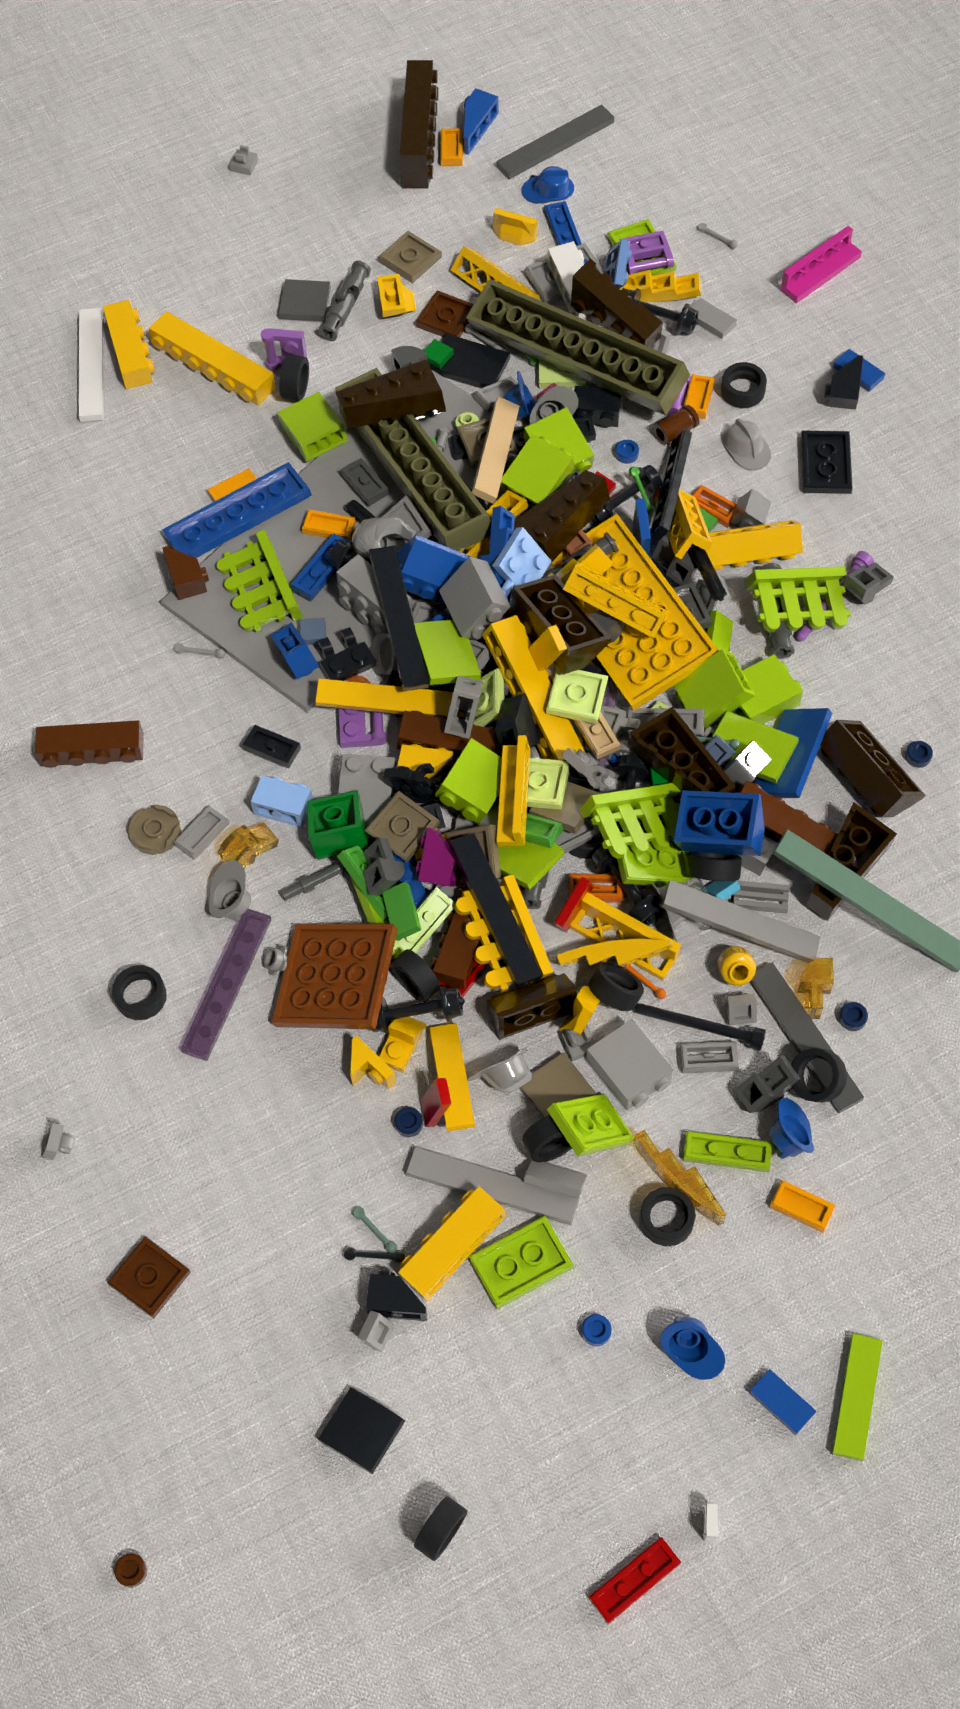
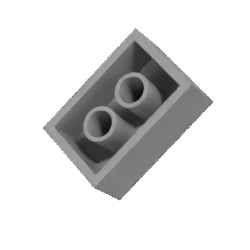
[336,554,413,635]

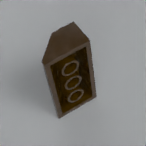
[508,574,612,675]
[820,720,926,818]

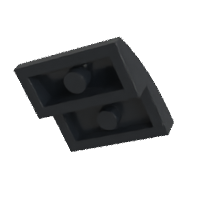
[317,1387,405,1474]

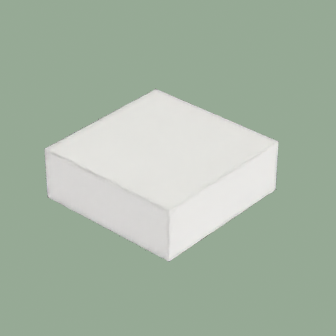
[703,1504,718,1542]

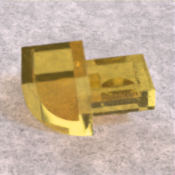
[218,822,279,867]
[797,958,834,1019]

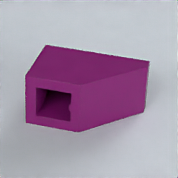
[416,827,459,887]

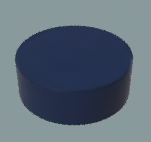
[905,741,933,768]
[839,1002,868,1031]
[394,1107,423,1137]

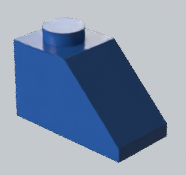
[270,622,319,680]

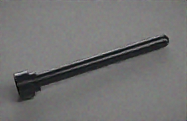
[634,1003,766,1051]

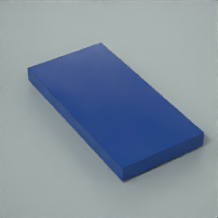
[755,708,833,798]

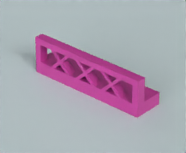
[781,226,862,304]

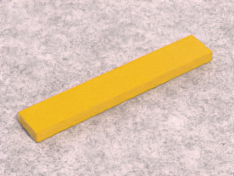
[315,678,466,719]

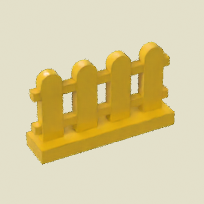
[455,874,553,992]

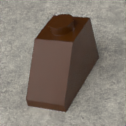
[162,546,209,600]

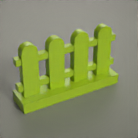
[217,529,303,633]
[744,566,851,632]
[579,783,681,858]

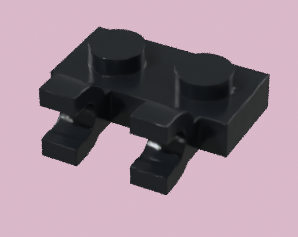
[318,627,377,681]
[383,763,444,803]

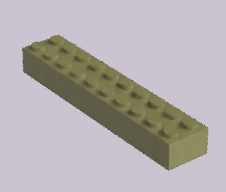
[466,279,690,415]
[335,368,491,552]

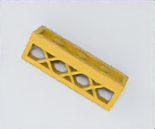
[450,246,540,299]
[667,489,712,559]
[563,562,667,638]
[497,735,530,847]
[570,892,681,981]

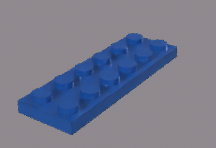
[162,462,312,558]

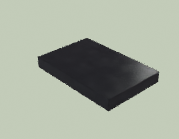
[429,333,510,388]
[801,430,853,494]

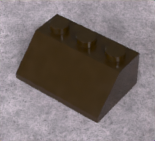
[487,973,577,1040]

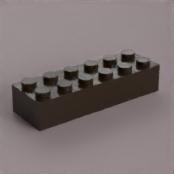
[400,60,439,189]

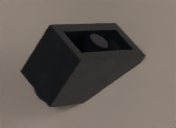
[824,355,863,410]
[366,1271,428,1321]

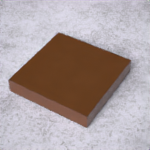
[416,290,474,338]
[107,1237,191,1319]

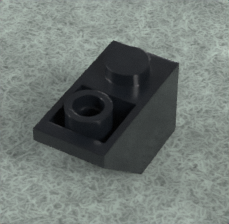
[495,693,540,752]

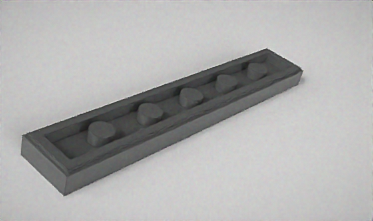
[496,104,614,179]
[751,962,864,1114]

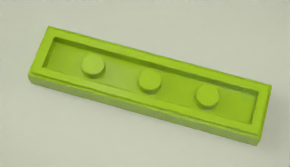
[832,1333,883,1462]

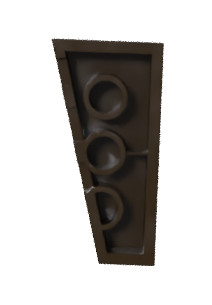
[571,258,663,348]
[335,359,446,428]
[514,470,610,564]
[627,707,736,793]
[806,802,897,921]

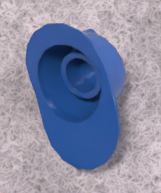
[522,166,574,204]
[504,371,535,419]
[769,1098,814,1159]
[660,1316,726,1380]

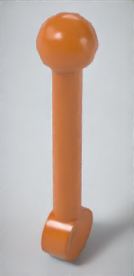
[621,964,666,999]

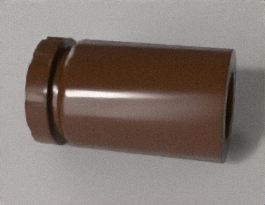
[653,405,700,445]

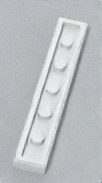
[79,308,104,422]

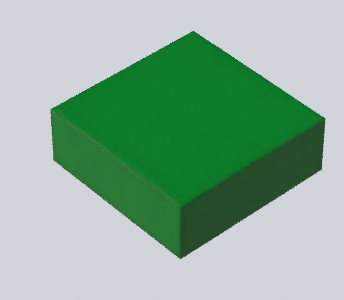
[424,339,454,369]

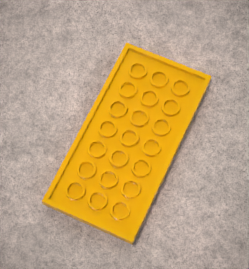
[552,514,719,711]

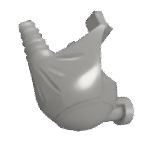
[352,517,416,565]

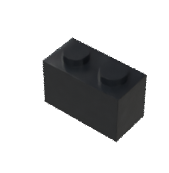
[572,386,622,427]

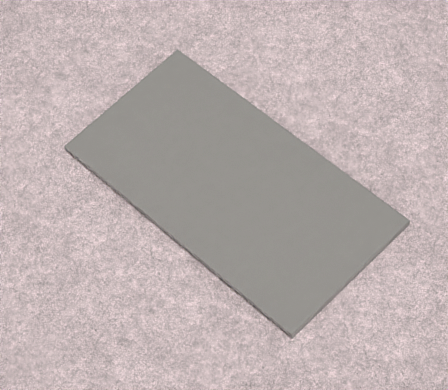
[161,370,520,713]

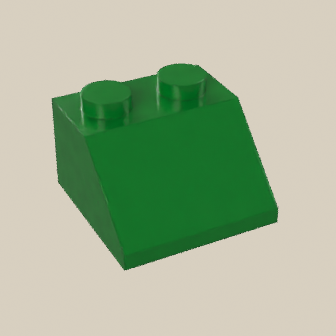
[307,790,369,860]

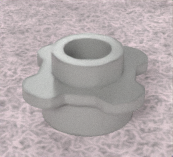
[264,945,288,976]

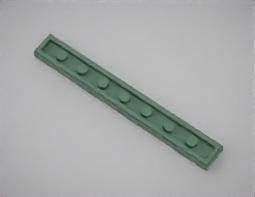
[772,830,960,972]

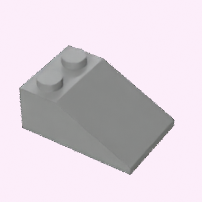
[338,754,396,840]

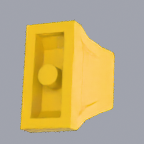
[493,208,538,245]
[377,274,416,317]
[558,986,601,1035]

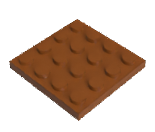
[271,924,398,1029]

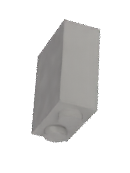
[439,557,511,640]
[586,1019,673,1110]

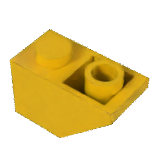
[397,744,454,780]

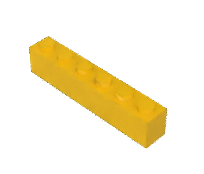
[149,311,276,406]
[482,615,585,761]

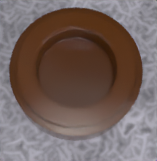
[114,1553,147,1588]

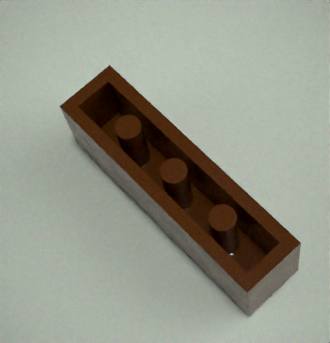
[396,710,502,762]
[35,720,144,768]
[735,781,838,855]
[430,883,483,990]

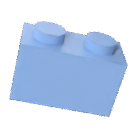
[250,775,313,828]

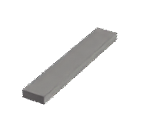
[661,880,821,964]
[406,1147,580,1225]

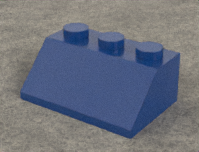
[396,535,474,606]
[674,790,765,856]

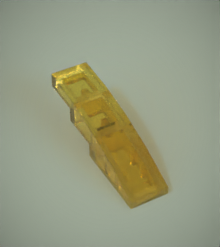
[633,1130,726,1226]

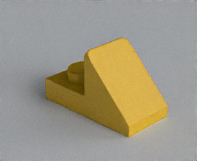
[379,1017,426,1073]
[350,1035,396,1090]

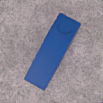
[464,88,499,155]

